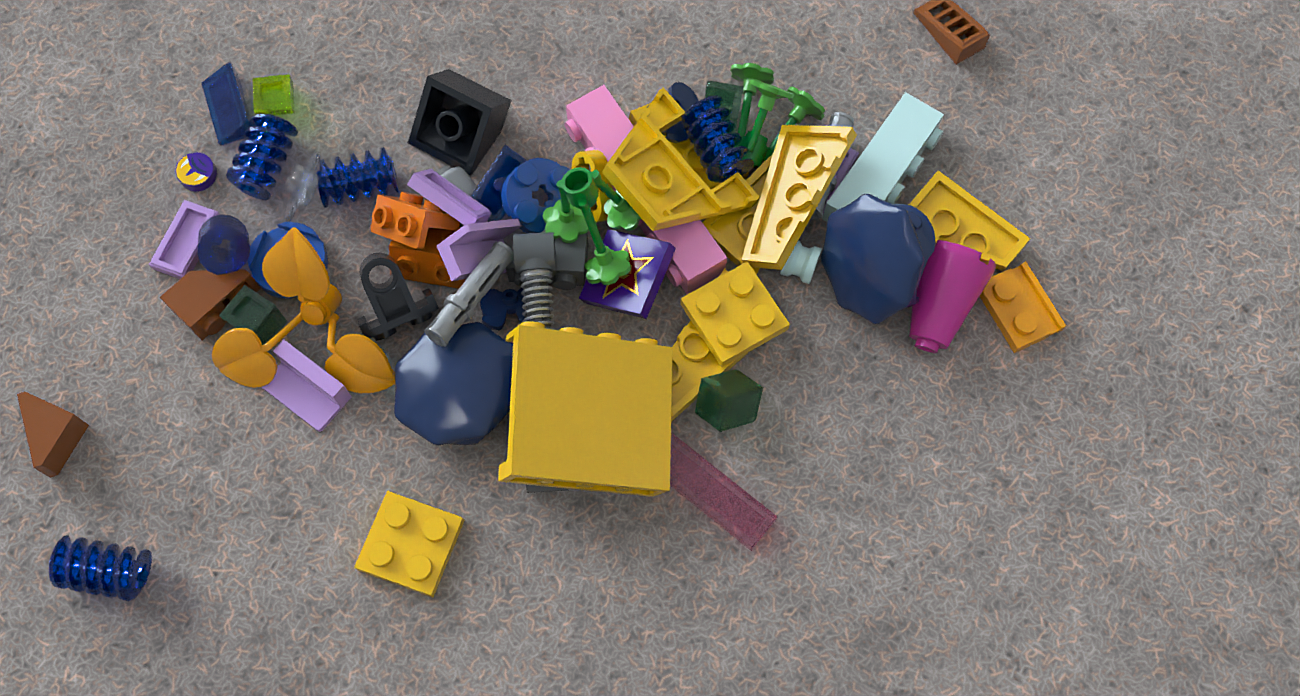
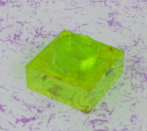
[253,74,294,117]

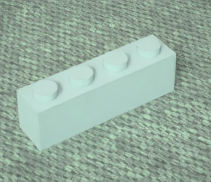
[822,92,944,222]

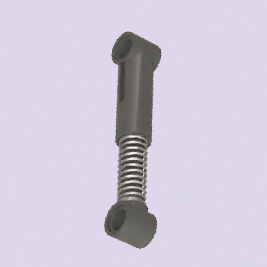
[513,232,569,493]

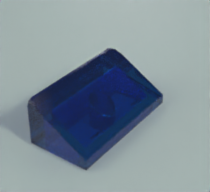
[201,62,256,146]
[470,144,528,222]

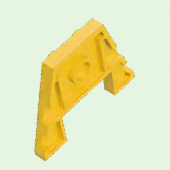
[602,88,760,231]

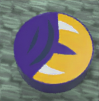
[175,152,217,192]

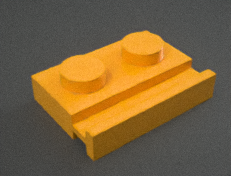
[980,261,1066,353]

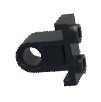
[357,252,439,341]

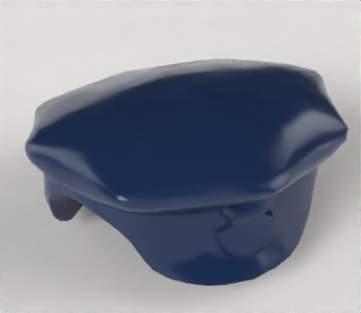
[821,194,935,324]
[394,322,513,446]

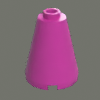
[909,240,996,353]

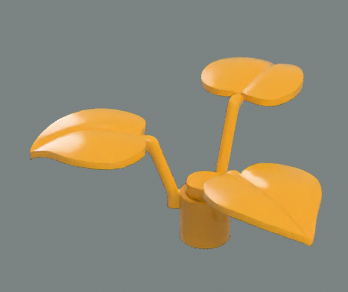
[212,227,395,393]

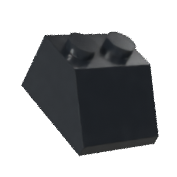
[408,69,512,175]

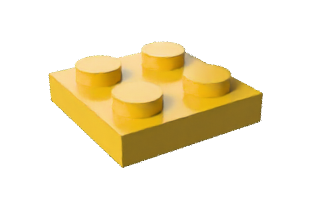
[680,261,790,368]
[354,491,465,597]

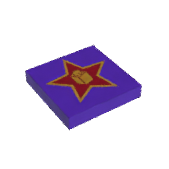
[579,229,676,319]

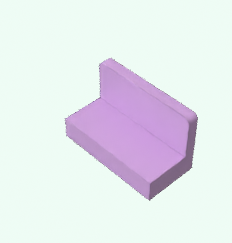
[436,219,521,281]
[262,340,352,432]

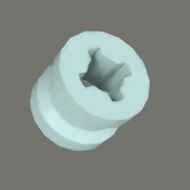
[780,240,822,284]

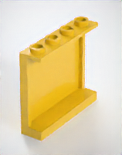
[498,321,672,496]

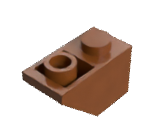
[160,269,261,341]

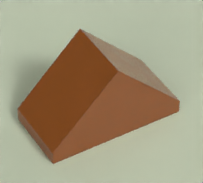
[17,391,89,478]

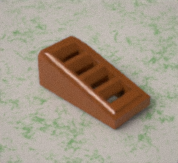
[914,0,990,65]

